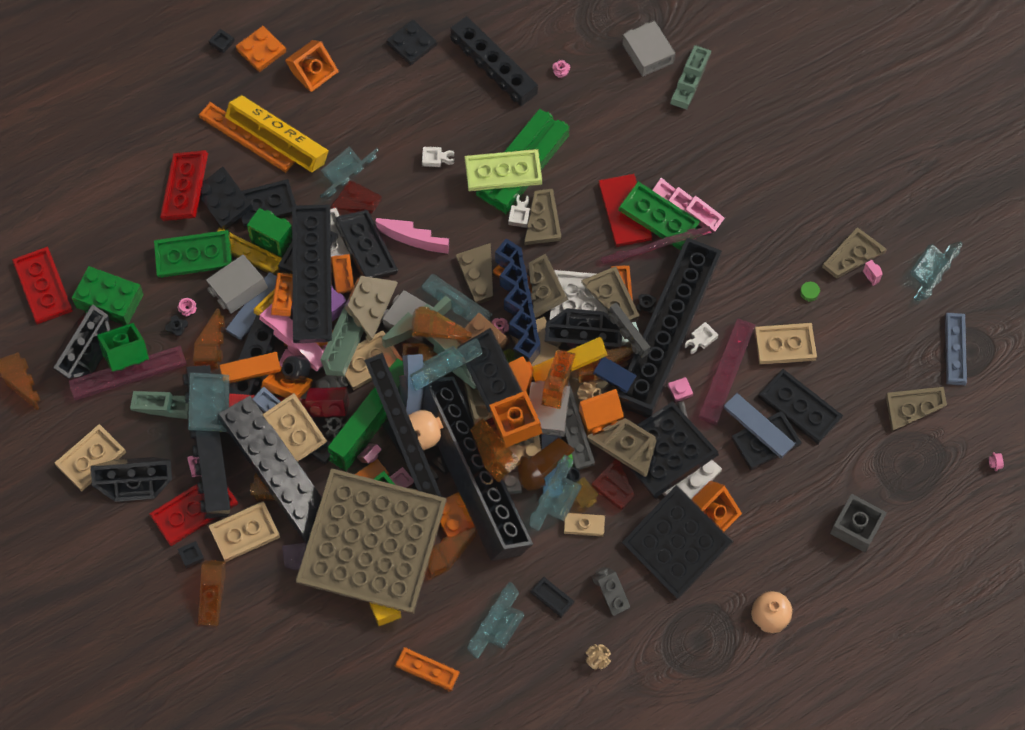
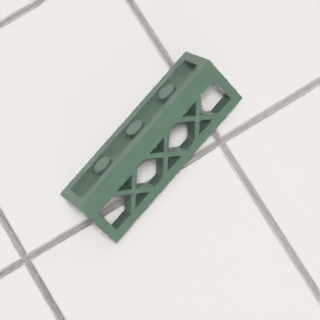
[320,303,364,377]

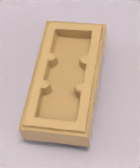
[564,513,605,536]

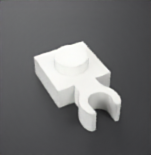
[422,147,454,167]
[508,195,530,228]
[684,322,718,354]

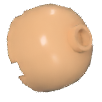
[408,410,443,450]
[751,591,792,633]

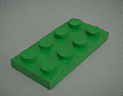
[618,181,700,250]
[154,230,232,278]

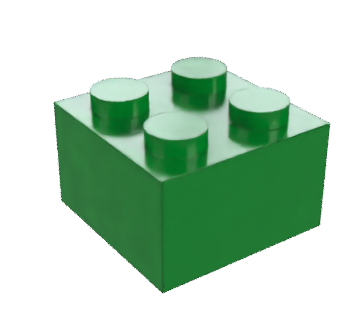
[247,208,292,258]
[97,323,149,372]

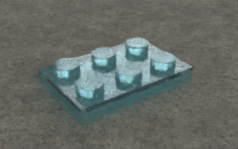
[188,373,229,432]

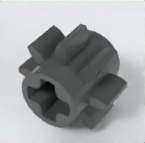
[322,417,345,438]

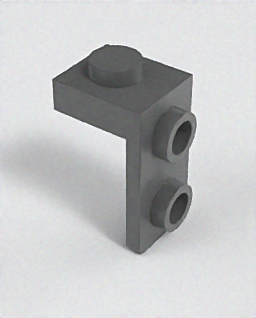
[591,567,630,615]

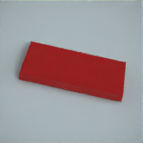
[160,150,208,221]
[598,174,652,247]
[12,247,73,325]
[149,484,238,547]

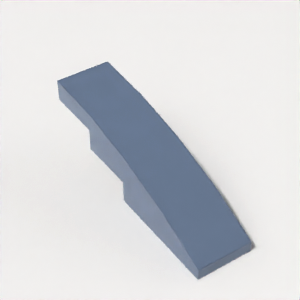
[399,354,424,415]

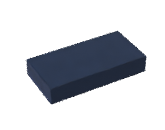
[593,357,637,393]

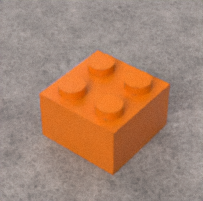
[489,391,543,448]

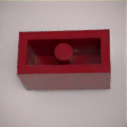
[305,387,349,417]

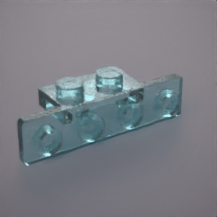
[320,147,379,198]
[910,241,963,301]
[422,274,492,321]
[410,338,482,391]
[529,455,582,531]
[467,582,525,658]

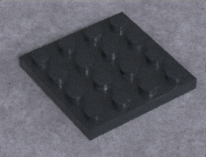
[626,401,719,498]
[622,485,734,599]

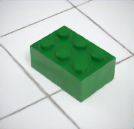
[72,266,144,325]

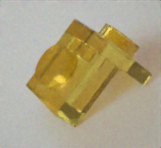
[568,477,599,508]

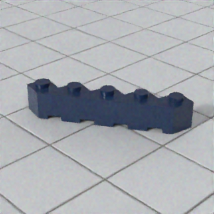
[495,239,540,365]

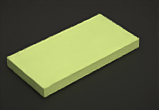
[465,149,542,191]

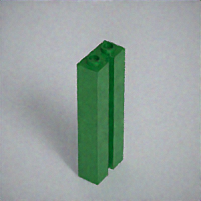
[476,109,569,214]
[328,358,404,472]

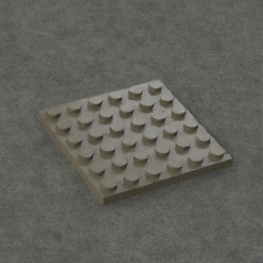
[296,468,447,614]

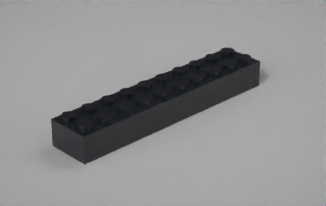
[618,237,722,417]
[421,377,533,561]

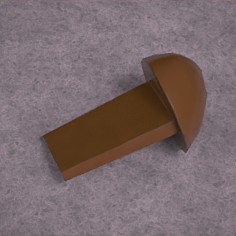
[518,437,574,491]

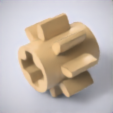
[577,381,602,401]
[585,644,611,670]

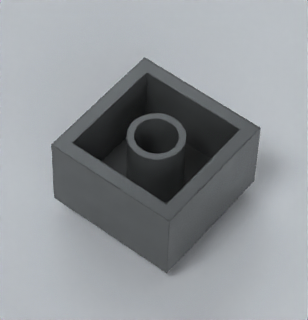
[830,494,887,553]

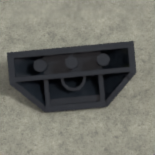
[52,304,110,379]
[544,308,622,351]
[90,457,172,502]

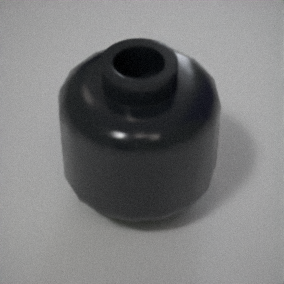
[282,356,311,381]

